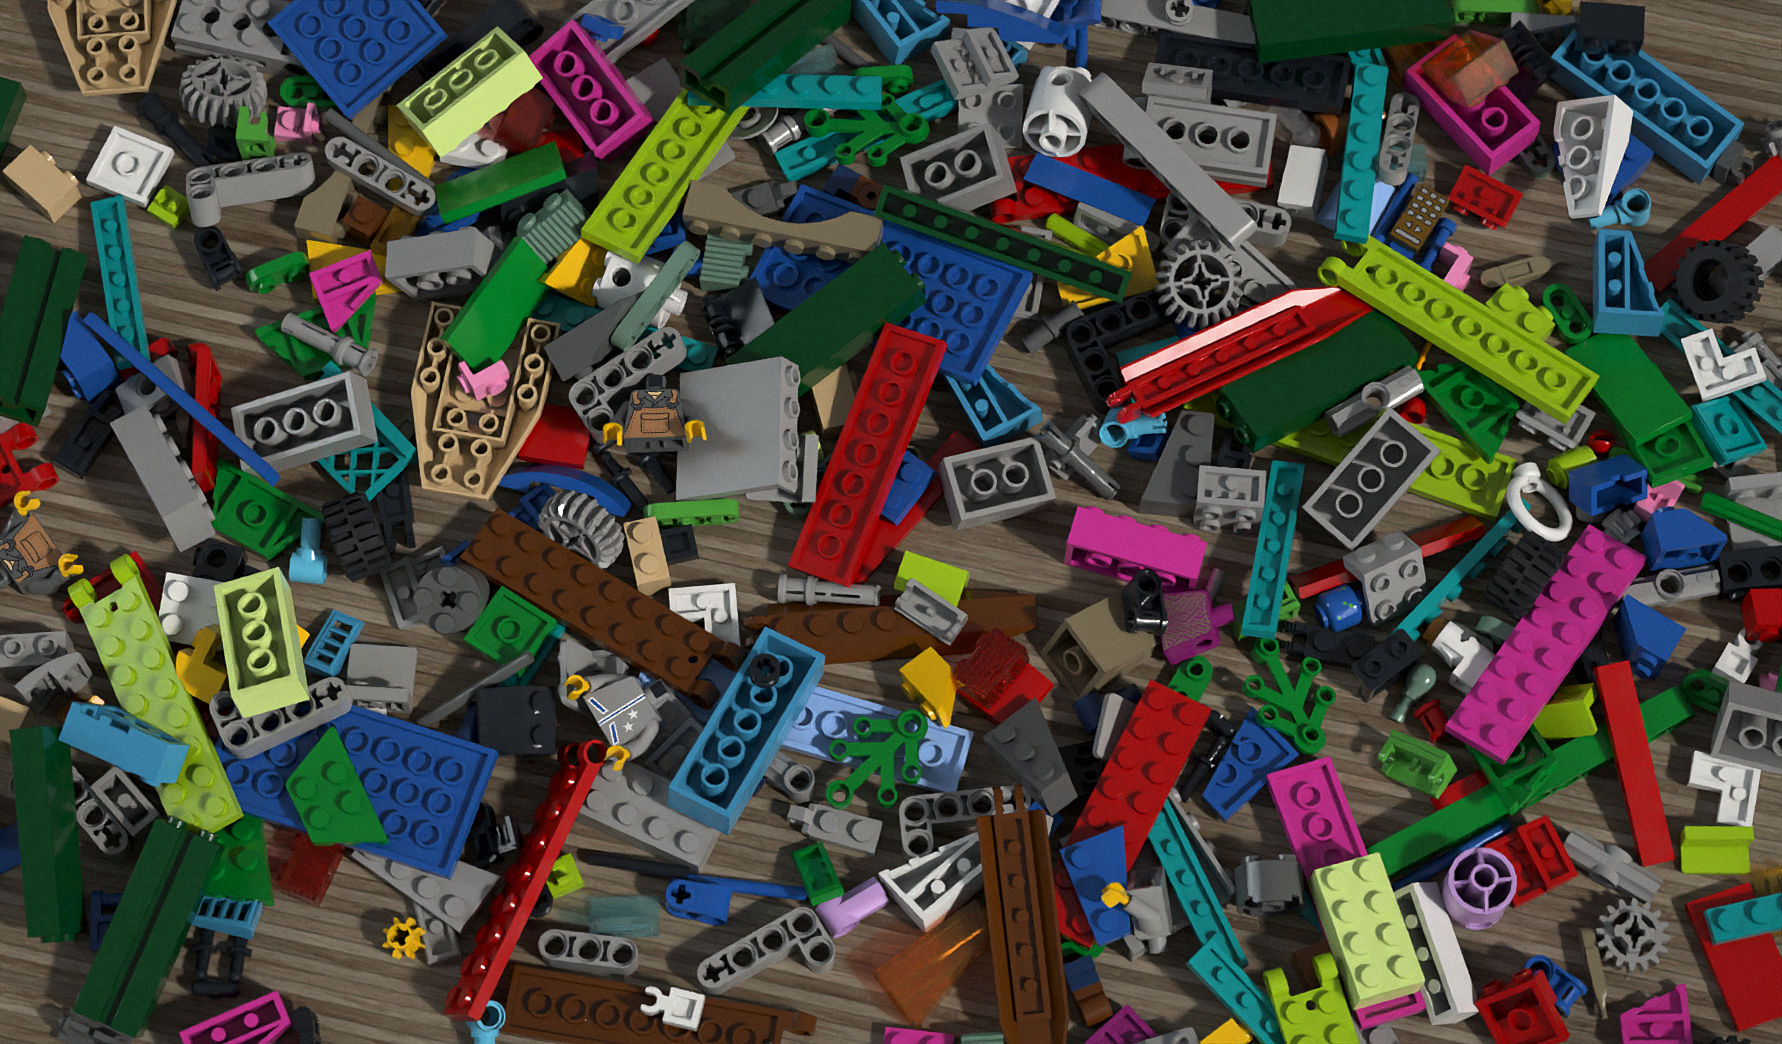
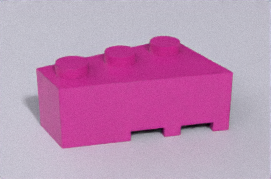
[179,990,292,1044]

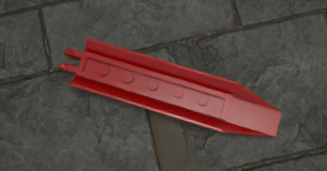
[1105,286,1372,425]

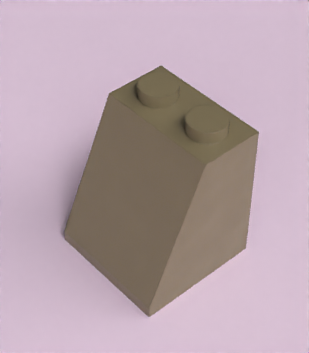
[1040,590,1162,701]

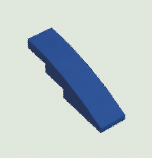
[936,0,1069,44]

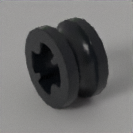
[749,653,780,688]
[530,886,553,918]

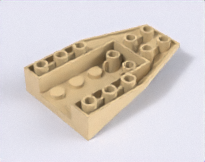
[47,0,177,97]
[411,302,563,502]

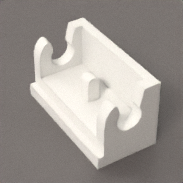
[1277,145,1328,221]

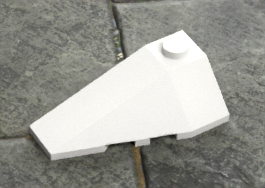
[1553,95,1633,219]

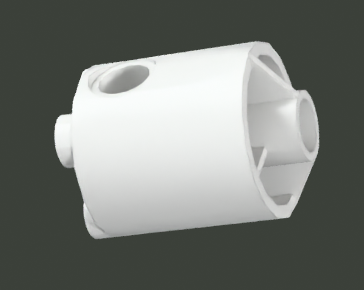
[1023,66,1093,158]
[592,250,688,330]

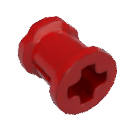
[1413,698,1449,743]

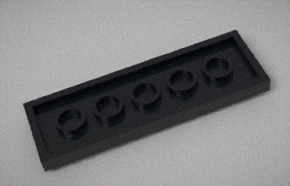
[1154,31,1351,115]

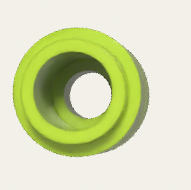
[1546,445,1598,489]

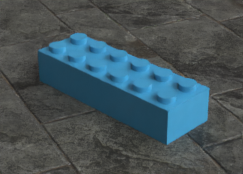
[1550,29,1745,185]
[667,626,825,835]

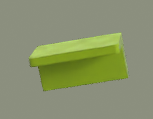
[893,550,970,607]
[1533,683,1598,741]
[1678,826,1754,875]

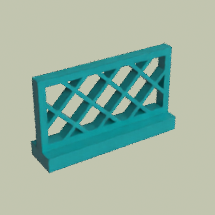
[317,361,419,502]

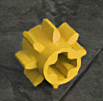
[382,917,426,960]

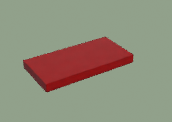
[192,348,222,496]
[1684,882,1782,1033]

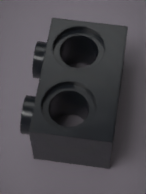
[192,538,248,582]
[1711,545,1782,603]

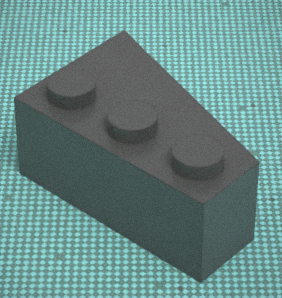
[1138,410,1215,519]
[983,697,1078,817]

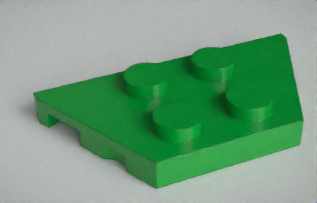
[254,292,377,381]
[1413,362,1520,465]
[210,457,326,561]
[1462,724,1558,815]
[285,726,390,846]
[204,814,274,907]

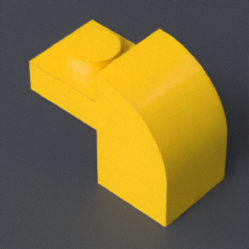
[176,624,230,704]

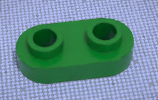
[849,65,914,93]
[280,76,339,112]
[245,252,310,294]
[1541,283,1593,345]
[1168,655,1213,702]
[1680,668,1729,715]

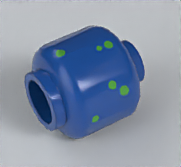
[1313,584,1366,632]

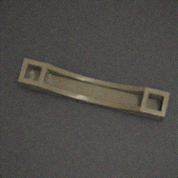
[294,81,396,244]
[683,180,883,265]

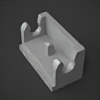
[894,577,969,646]

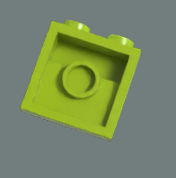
[1485,282,1555,341]

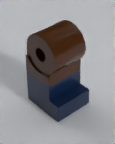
[823,164,882,211]
[1063,954,1113,1027]

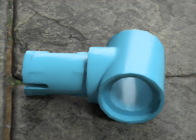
[1587,188,1651,231]
[1099,407,1168,448]
[289,518,328,585]
[465,1001,506,1044]

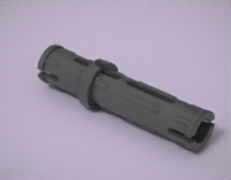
[1037,422,1121,500]

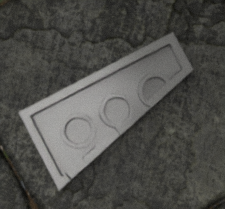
[1161,215,1300,304]

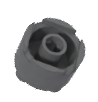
[413,563,490,634]
[1234,854,1305,917]

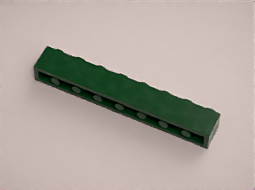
[873,183,1133,303]

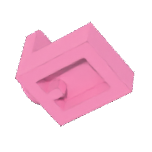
[274,102,322,145]

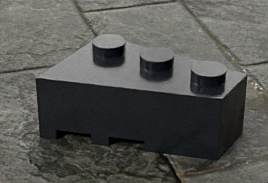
[499,150,599,232]

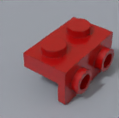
[1447,164,1524,231]

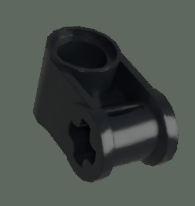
[194,225,245,292]
[1121,569,1168,636]

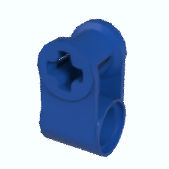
[665,879,732,926]
[1520,955,1588,1018]

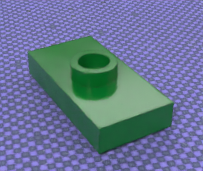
[790,841,845,907]

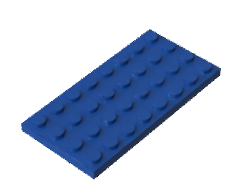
[748,184,1033,387]
[215,698,499,880]

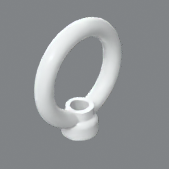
[1507,463,1573,541]

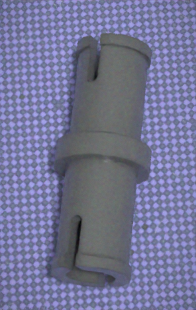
[1020,300,1085,355]

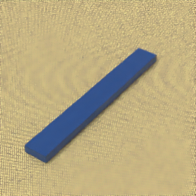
[82,312,281,487]

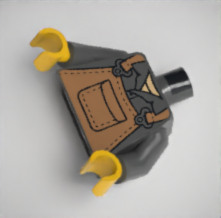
[603,374,707,453]
[0,490,84,595]

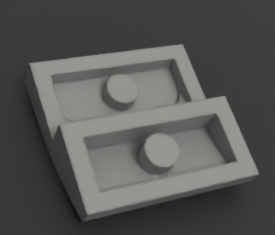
[930,27,1019,100]
[380,546,457,630]
[14,652,94,715]
[640,687,705,781]

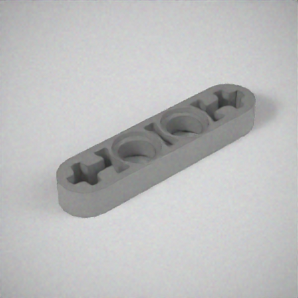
[1377,93,1420,186]
[325,137,437,217]

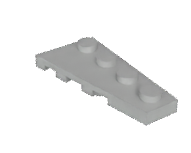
[351,850,502,935]

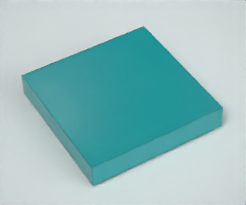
[1689,394,1768,466]

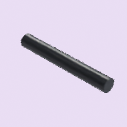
[587,851,690,880]

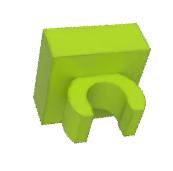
[147,185,190,230]
[546,853,585,900]

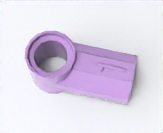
[815,877,889,939]

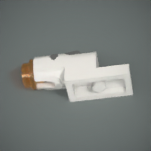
[1422,616,1495,696]

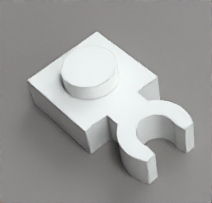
[1711,629,1763,684]
[641,987,706,1031]

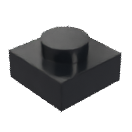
[208,124,242,162]
[659,524,699,566]

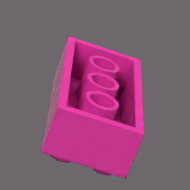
[529,19,658,164]
[1404,34,1541,176]
[1064,506,1207,593]

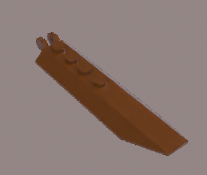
[742,589,1038,665]
[976,784,1069,1044]

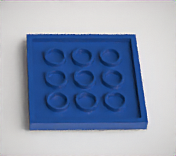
[268,0,448,120]

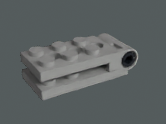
[171,0,311,78]
[1122,95,1277,188]

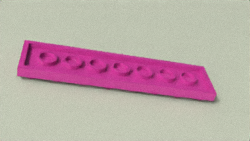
[1445,524,1647,765]
[1266,756,1426,1031]

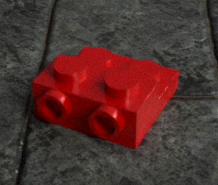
[1475,967,1570,1044]

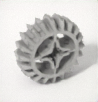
[179,55,267,128]
[1155,240,1243,329]
[538,489,625,569]

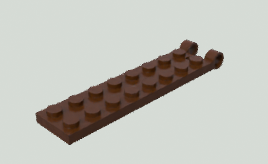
[460,508,748,710]
[501,965,817,1044]

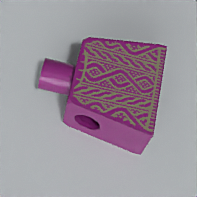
[1161,590,1236,665]

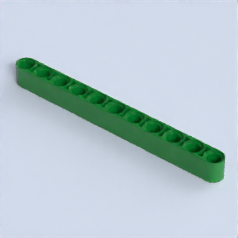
[1366,686,1696,881]

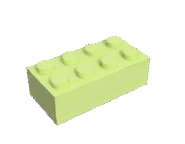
[396,26,542,158]
[214,567,310,718]
[1307,852,1425,1011]

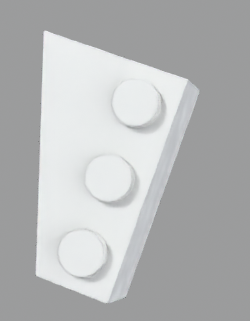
[878,831,984,935]

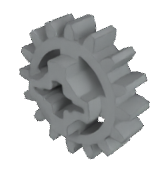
[1594,898,1671,974]

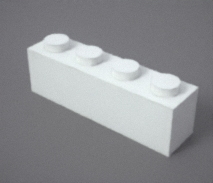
[1394,882,1479,1025]

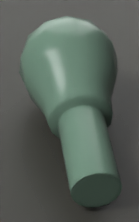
[1390,663,1437,724]

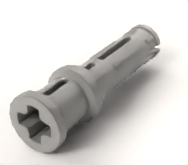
[757,108,838,156]
[281,312,379,377]
[778,573,881,606]

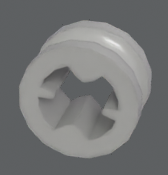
[1166,0,1194,26]

